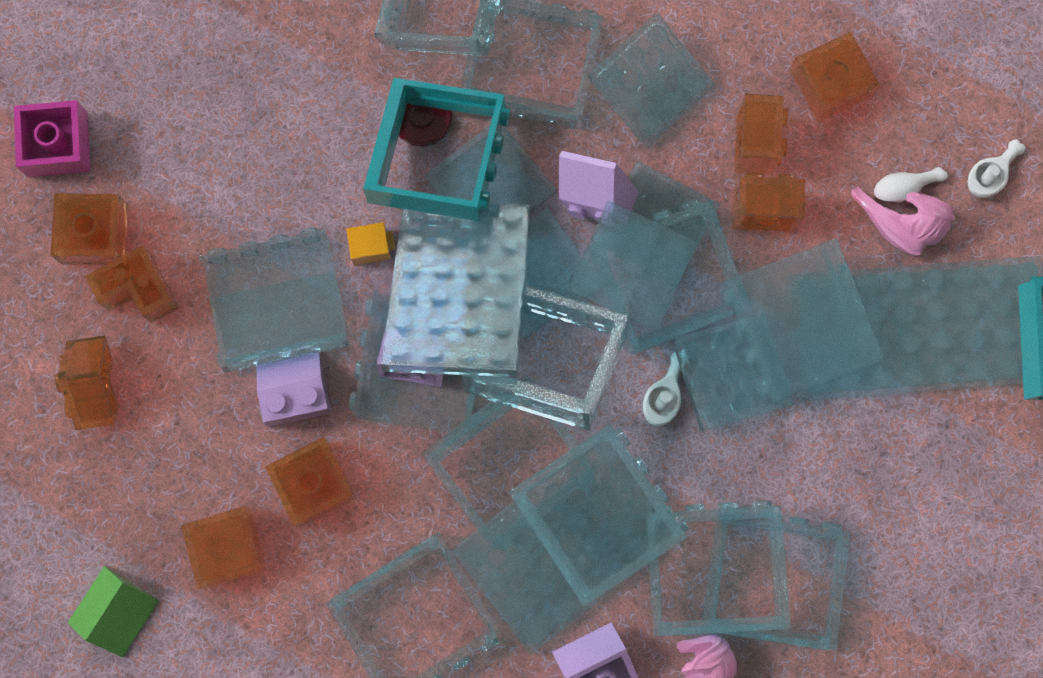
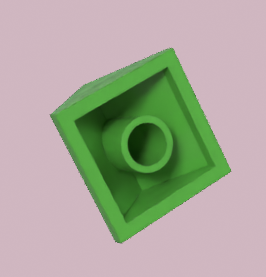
[68,566,159,657]

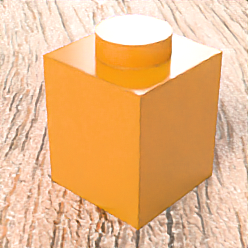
[346,222,396,265]

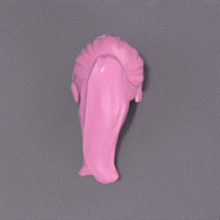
[851,186,955,258]
[676,634,737,678]

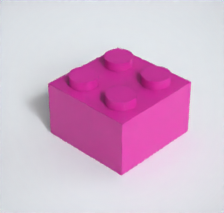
[13,100,91,177]

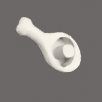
[967,139,1026,198]
[874,167,948,203]
[643,352,688,426]

